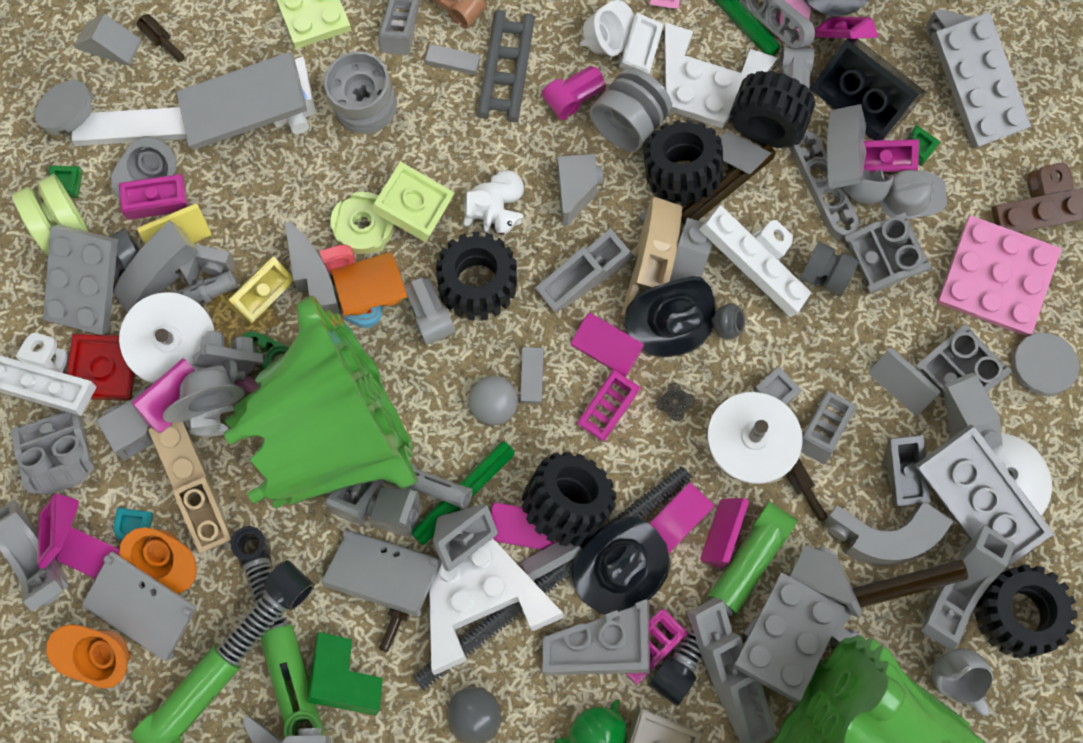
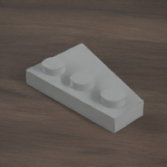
[542,599,650,676]

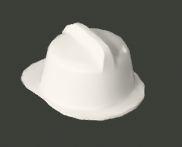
[580,0,634,56]

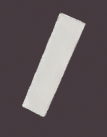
[72,107,187,146]

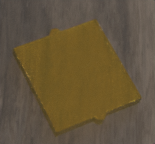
[208,289,280,347]

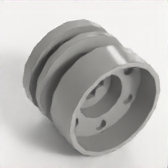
[324,51,397,134]
[590,67,672,152]

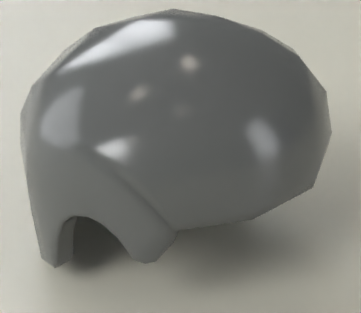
[447,686,502,743]

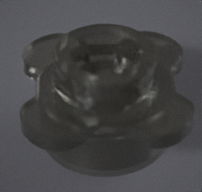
[656,383,696,421]

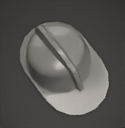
[111,137,177,199]
[879,170,947,219]
[163,365,244,423]

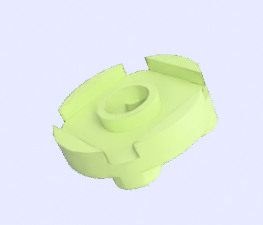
[330,192,395,254]

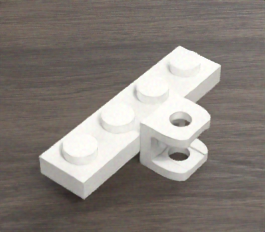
[699,205,812,317]
[0,333,96,416]

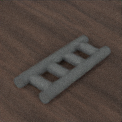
[477,10,535,123]

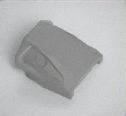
[845,213,933,293]
[916,323,1012,397]
[12,411,95,494]

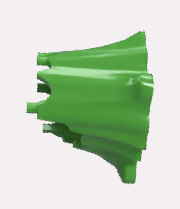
[224,295,418,509]
[771,635,987,743]

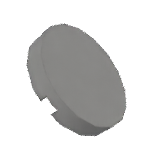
[35,80,94,135]
[1011,333,1080,396]

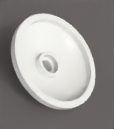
[992,433,1052,515]

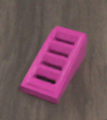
[577,369,641,442]
[37,493,79,569]
[625,608,687,686]

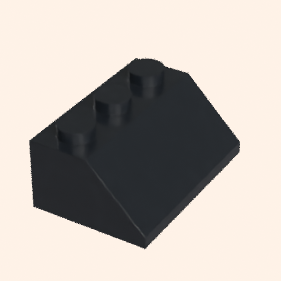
[810,38,927,140]

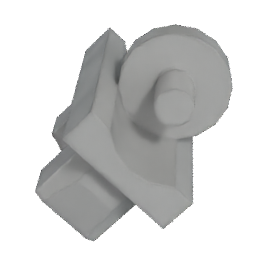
[193,331,263,385]

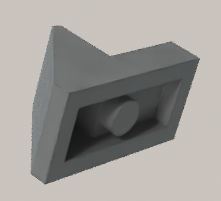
[882,434,931,506]

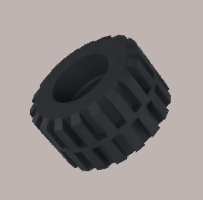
[729,71,816,148]
[644,120,724,205]
[436,232,517,320]
[521,452,617,546]
[975,565,1077,658]

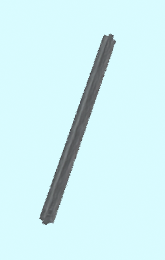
[413,466,693,691]

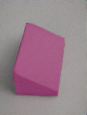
[814,17,878,39]
[864,139,920,172]
[119,174,189,220]
[570,313,644,377]
[131,358,195,433]
[700,498,749,569]
[491,502,556,550]
[57,527,120,579]

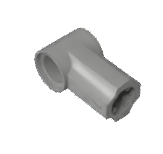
[779,46,814,88]
[405,278,456,345]

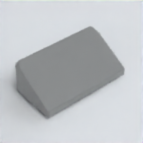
[868,348,941,416]

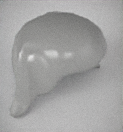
[931,648,994,716]

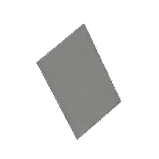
[720,131,772,175]

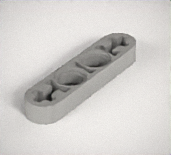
[739,0,815,49]
[791,131,859,241]

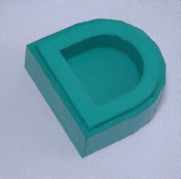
[113,508,154,542]

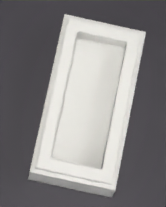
[619,13,664,74]

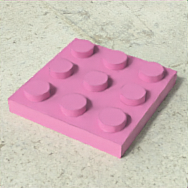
[937,215,1062,337]

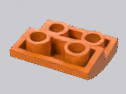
[331,252,408,316]

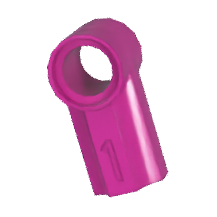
[541,65,606,120]

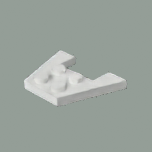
[664,23,778,128]
[429,538,564,675]

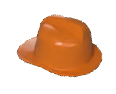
[119,527,197,593]
[46,624,132,689]

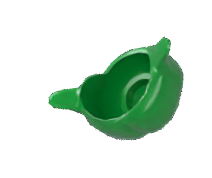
[554,699,627,743]

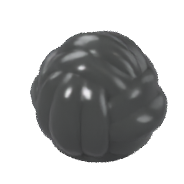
[711,303,745,339]

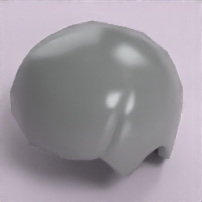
[843,169,894,205]
[468,375,518,426]

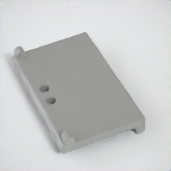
[322,530,441,617]
[82,551,197,661]

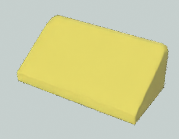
[137,204,211,244]
[224,256,294,324]

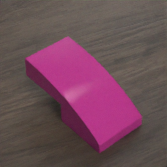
[650,482,715,553]

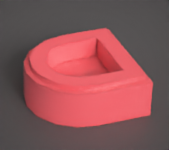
[319,245,355,274]

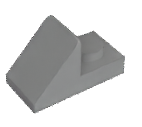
[180,244,236,286]

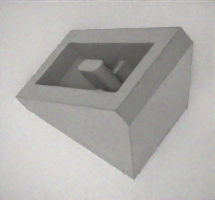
[74,13,142,66]
[326,479,384,526]
[433,504,498,572]

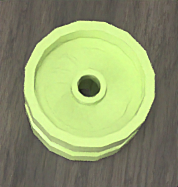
[12,174,89,256]

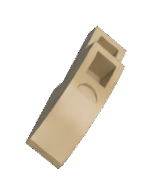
[621,196,682,317]
[148,421,232,554]

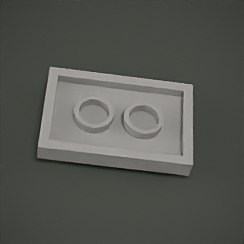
[43,224,118,335]
[733,572,845,703]

